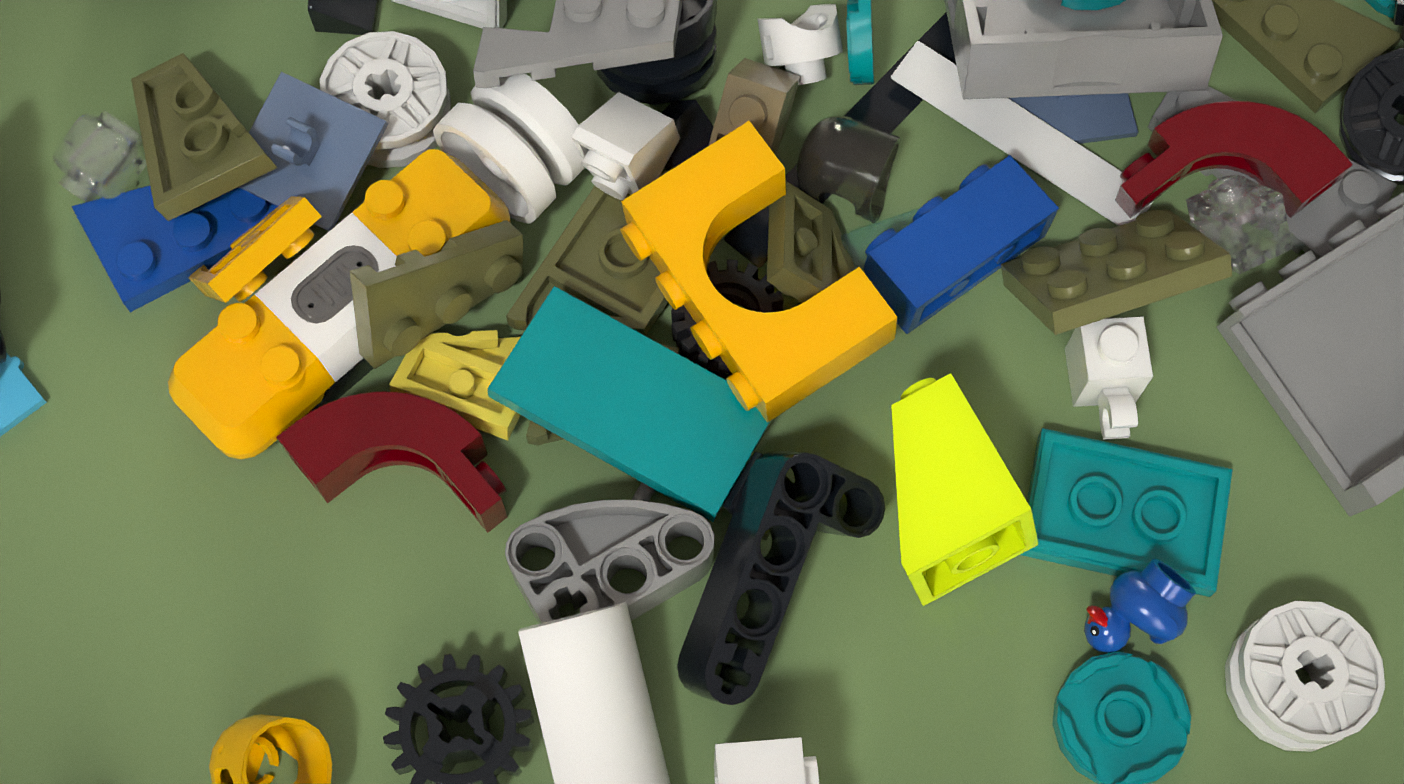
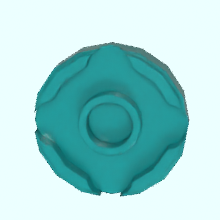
[1052,651,1191,784]

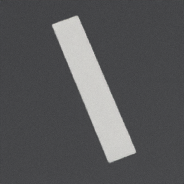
[891,41,1153,226]

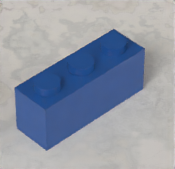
[863,155,1059,334]

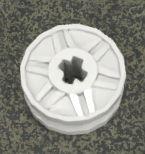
[320,31,451,168]
[1225,601,1385,752]

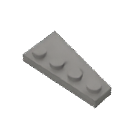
[1148,86,1397,259]

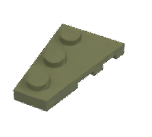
[131,53,278,221]
[350,220,523,369]

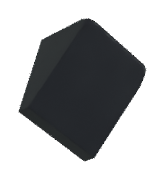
[308,0,379,35]

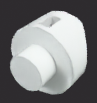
[757,4,843,85]

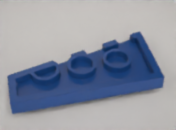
[71,186,350,312]

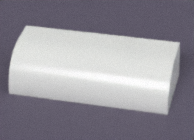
[518,602,671,784]

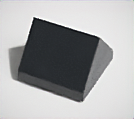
[662,100,714,171]

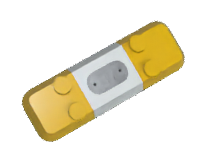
[168,149,511,459]

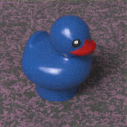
[1084,558,1196,653]

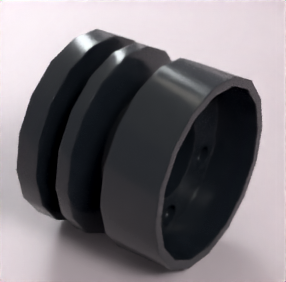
[596,0,717,105]

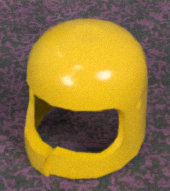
[209,714,332,784]

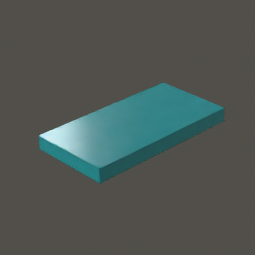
[487,286,772,522]

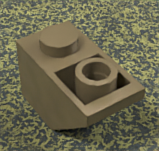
[708,58,801,155]

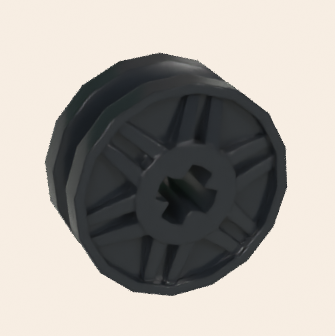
[1339,48,1404,185]

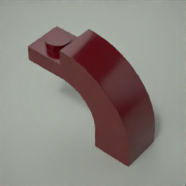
[1115,101,1353,219]
[276,392,508,533]

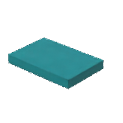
[1020,428,1233,597]

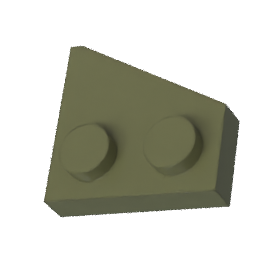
[767,181,855,303]

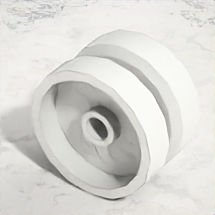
[433,74,585,224]

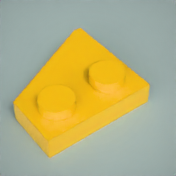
[188,196,322,303]

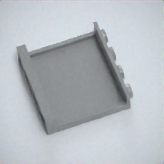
[1216,192,1404,517]

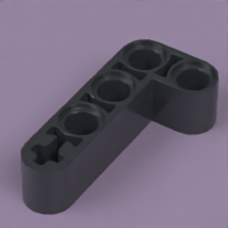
[677,451,885,705]

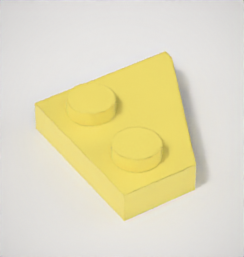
[389,330,521,440]

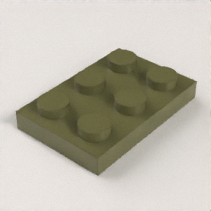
[1001,210,1232,335]

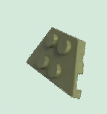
[506,172,668,336]

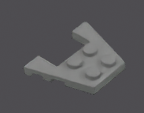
[473,0,683,88]

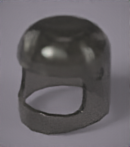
[796,115,900,223]

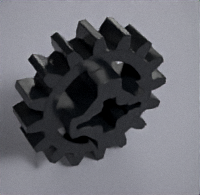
[383,654,534,784]

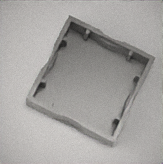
[944,0,1223,100]

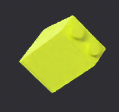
[891,373,1039,606]

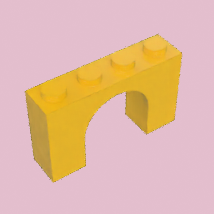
[620,121,898,423]

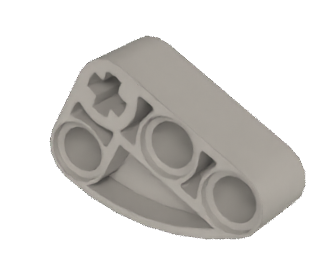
[505,500,714,624]

